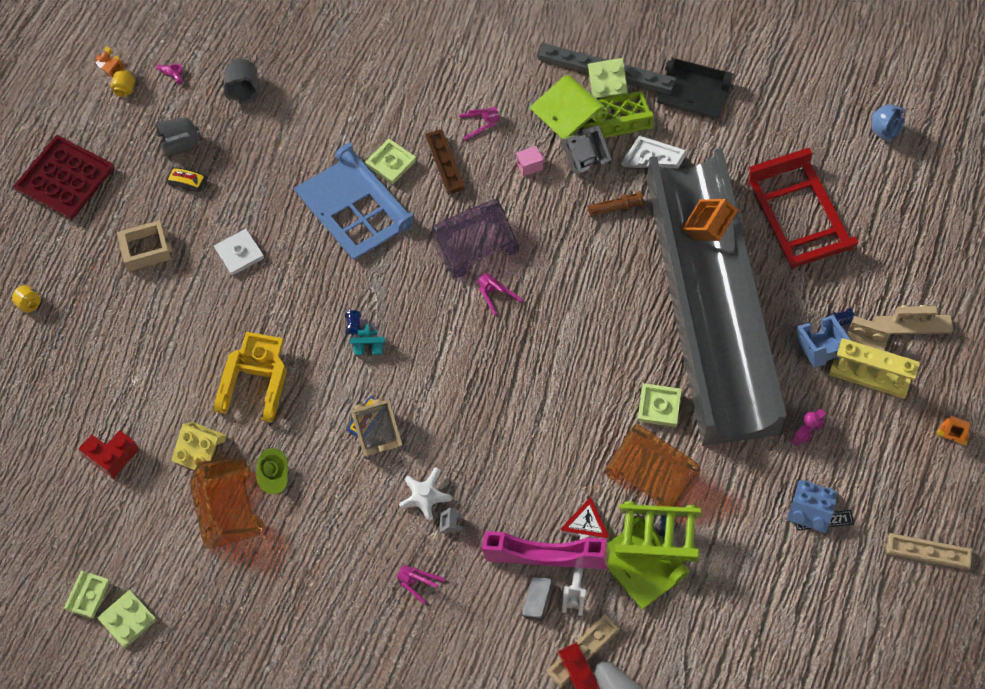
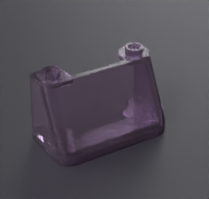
[432,199,519,279]

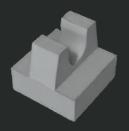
[439,508,463,534]

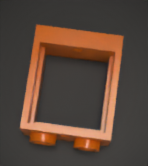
[682,199,738,241]

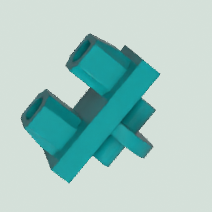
[350,324,386,356]

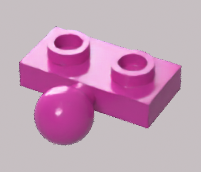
[792,409,826,447]

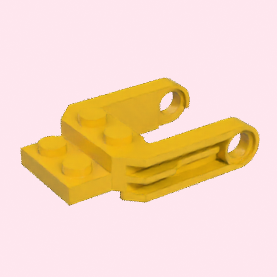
[214,332,287,423]

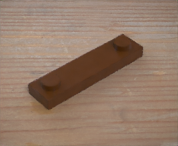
[425,129,465,195]

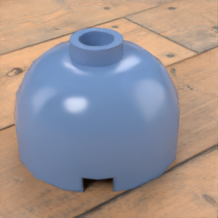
[871,104,906,142]

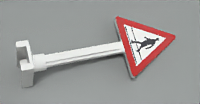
[560,498,609,616]

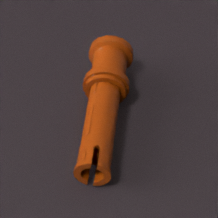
[587,190,644,217]

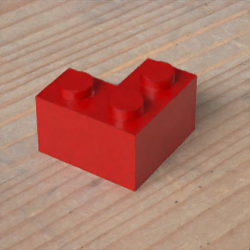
[78,430,139,479]

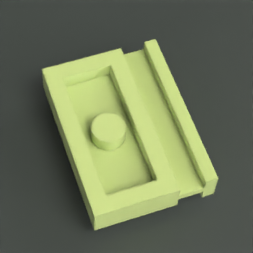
[64,570,110,619]

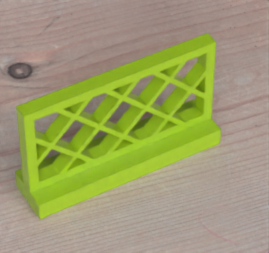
[581,91,653,138]

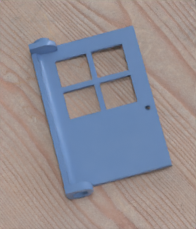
[294,142,414,261]

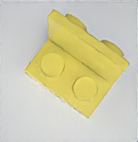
[171,421,227,474]

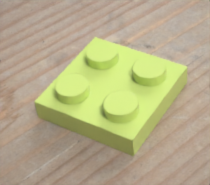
[588,58,628,99]
[365,138,416,184]
[637,383,681,427]
[98,590,157,649]

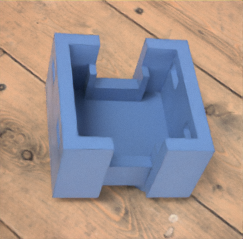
[797,315,851,368]

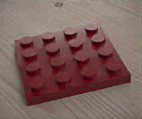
[12,134,115,221]

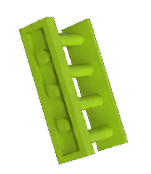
[615,501,703,562]

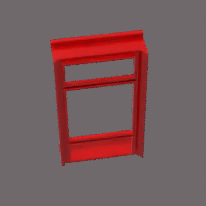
[748,147,859,270]

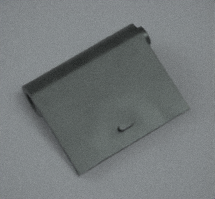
[657,57,734,119]

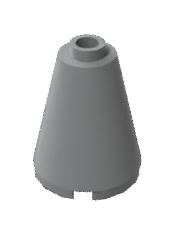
[594,661,643,689]

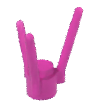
[459,107,499,140]
[478,273,523,316]
[397,565,446,605]

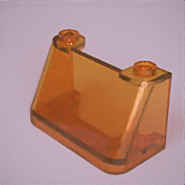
[605,424,701,507]
[190,458,264,549]

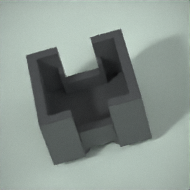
[560,126,612,173]

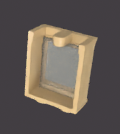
[351,397,402,457]

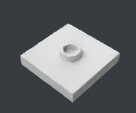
[214,229,264,276]

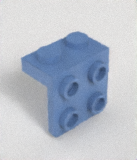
[787,480,838,533]

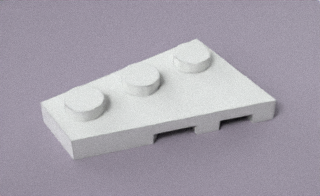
[621,136,687,169]

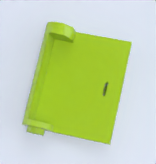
[529,75,608,139]
[607,515,690,610]

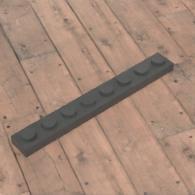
[538,43,676,95]

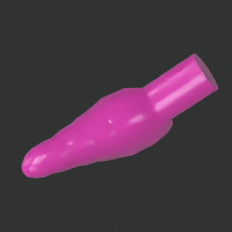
[156,64,183,84]

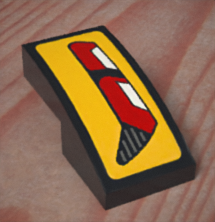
[166,167,208,192]

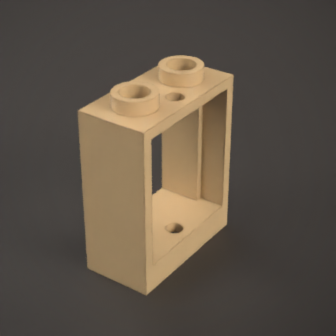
[117,220,173,272]

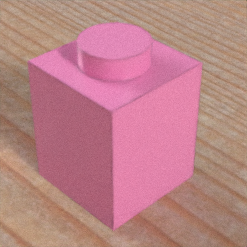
[516,146,545,176]

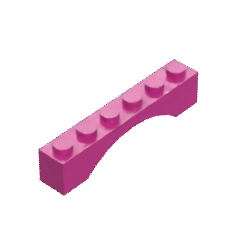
[482,531,610,569]

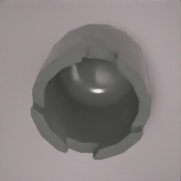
[224,58,259,104]
[156,117,201,157]

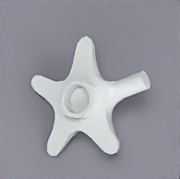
[399,468,452,521]

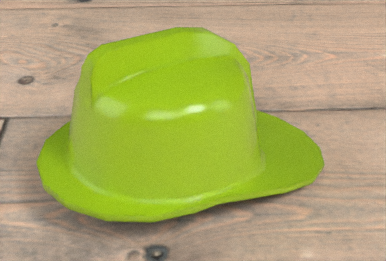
[256,448,288,495]

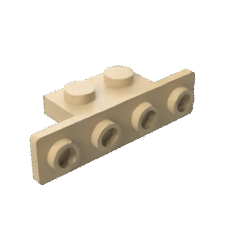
[874,305,953,335]

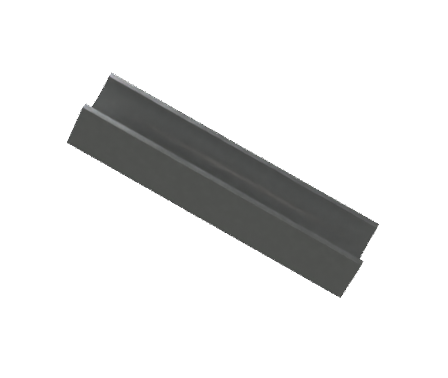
[647,148,787,446]

